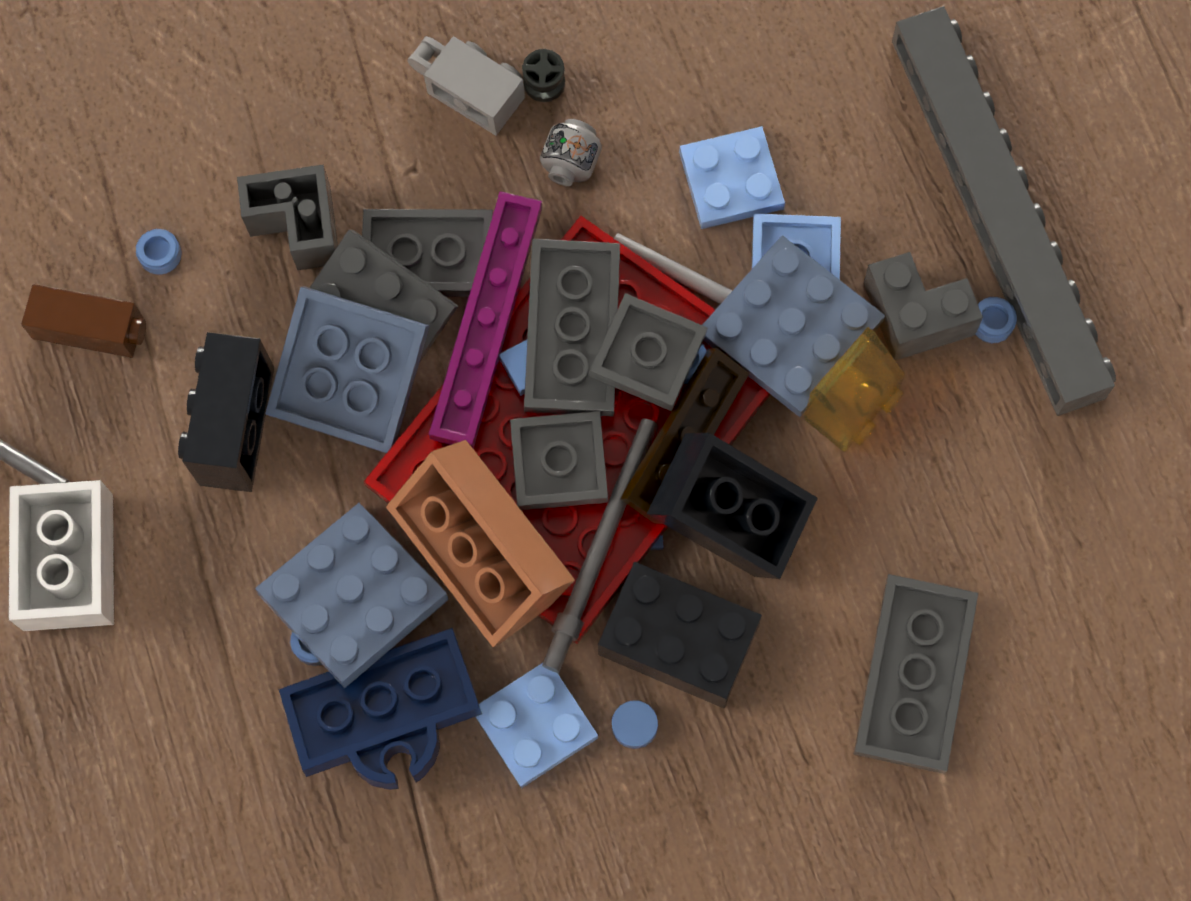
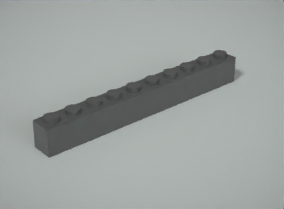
[892,6,1116,416]

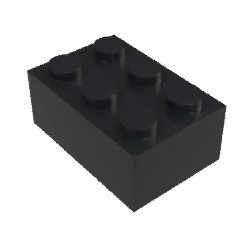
[178,332,274,492]
[647,433,818,579]
[598,561,762,708]

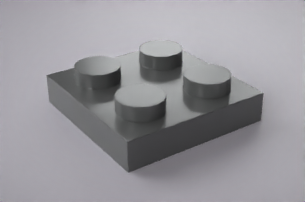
[589,293,708,411]
[510,411,608,510]

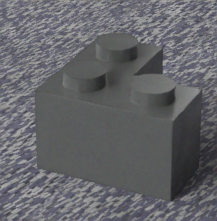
[237,165,338,270]
[863,252,983,361]

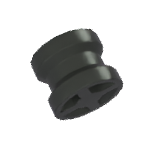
[522,49,565,102]

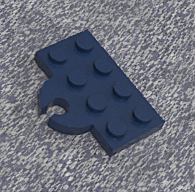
[278,628,482,790]

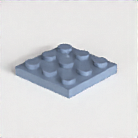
[702,235,885,417]
[265,287,430,453]
[255,503,449,688]

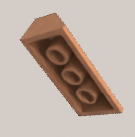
[386,440,575,647]

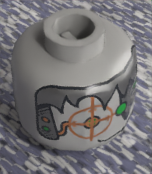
[540,119,602,186]

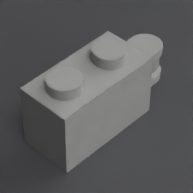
[407,36,525,136]

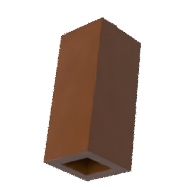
[21,284,146,358]

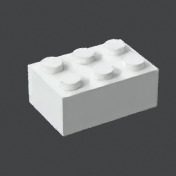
[9,480,114,631]

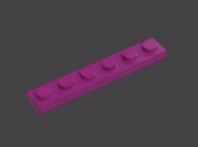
[429,191,542,449]

